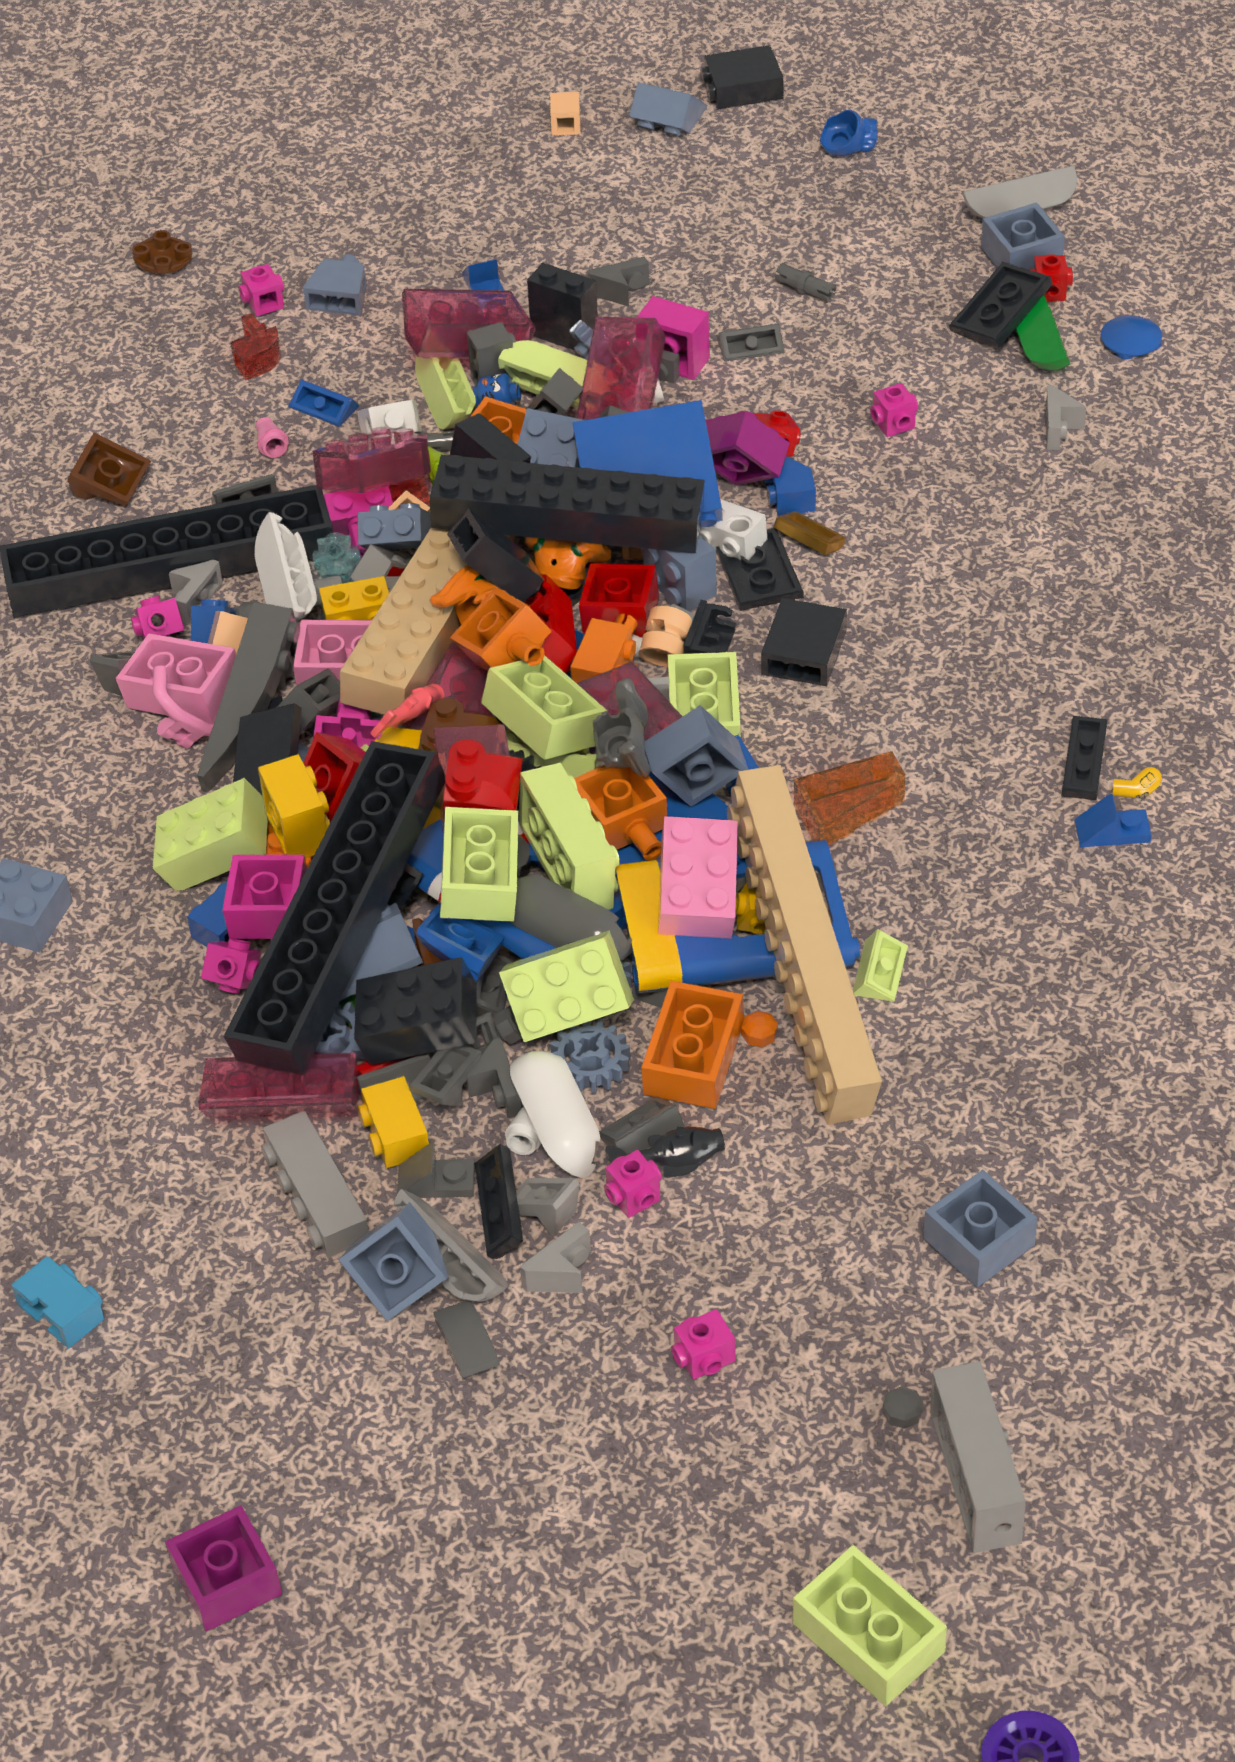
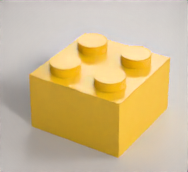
[258,754,330,858]

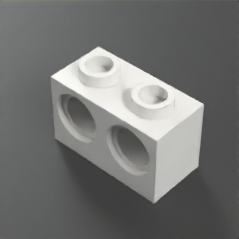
[699,499,767,560]

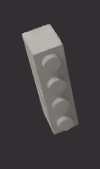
[261,1110,369,1258]

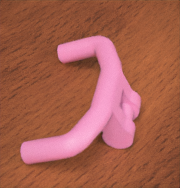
[153,665,214,749]

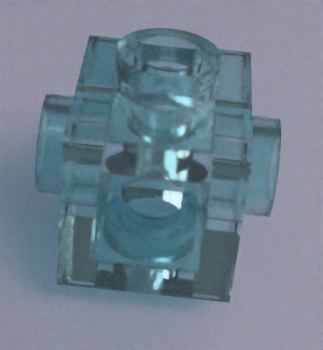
[313,533,361,583]

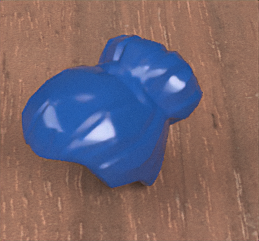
[820,110,878,156]

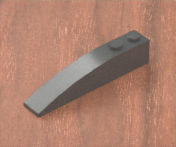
[197,602,300,792]

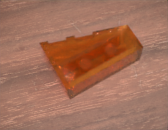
[794,751,906,846]

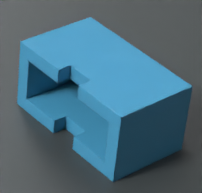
[11,1256,104,1349]

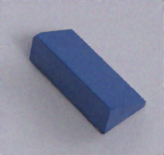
[288,379,360,427]

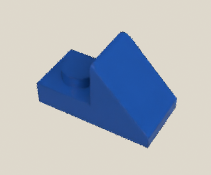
[462,259,508,310]
[1075,794,1152,848]

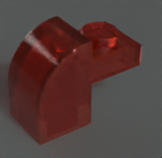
[230,313,281,381]

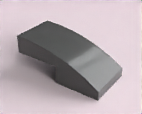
[433,1300,500,1378]

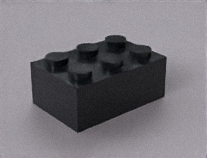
[354,957,477,1065]

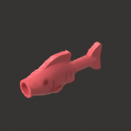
[370,684,444,738]

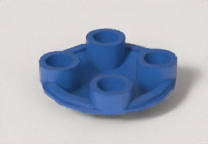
[1101,315,1162,360]

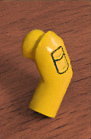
[1113,767,1162,799]

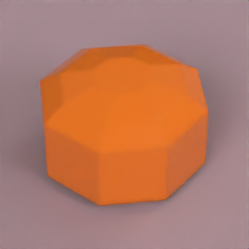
[741,1011,778,1047]

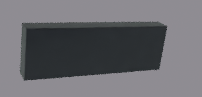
[1061,716,1108,801]
[475,1144,523,1259]

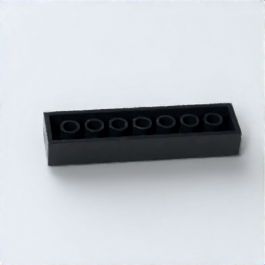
[430,455,705,553]

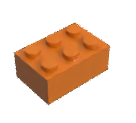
[641,981,744,1109]

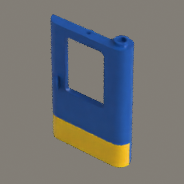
[615,840,860,993]

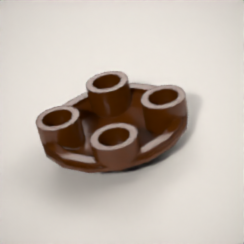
[132,230,192,274]

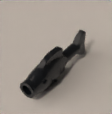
[605,1126,725,1178]

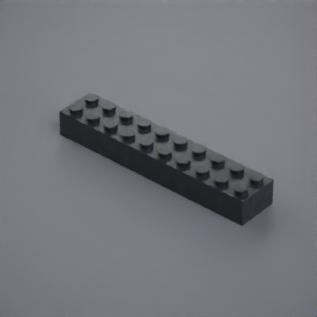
[0,484,336,618]
[224,741,446,1076]

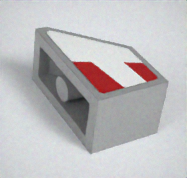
[350,544,412,593]

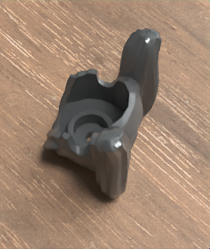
[593,678,651,778]

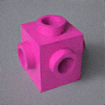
[238,264,284,317]
[870,383,918,437]
[131,596,184,640]
[201,938,262,993]
[604,1149,662,1218]
[671,1309,736,1380]

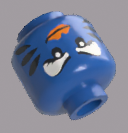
[473,373,521,408]

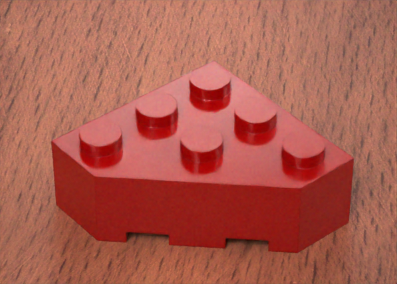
[525,574,577,674]

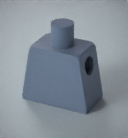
[303,254,367,316]

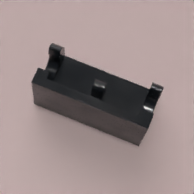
[683,599,737,654]

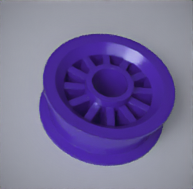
[981,1710,1080,1762]

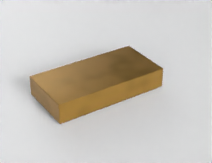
[774,511,846,555]

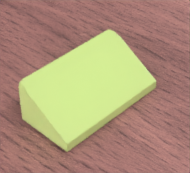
[853,929,908,1002]

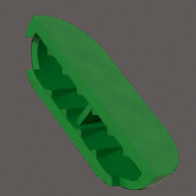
[1016,295,1071,371]

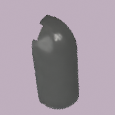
[509,874,632,961]

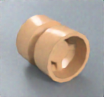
[638,606,692,667]

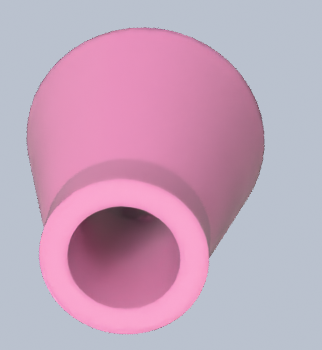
[256,417,289,458]

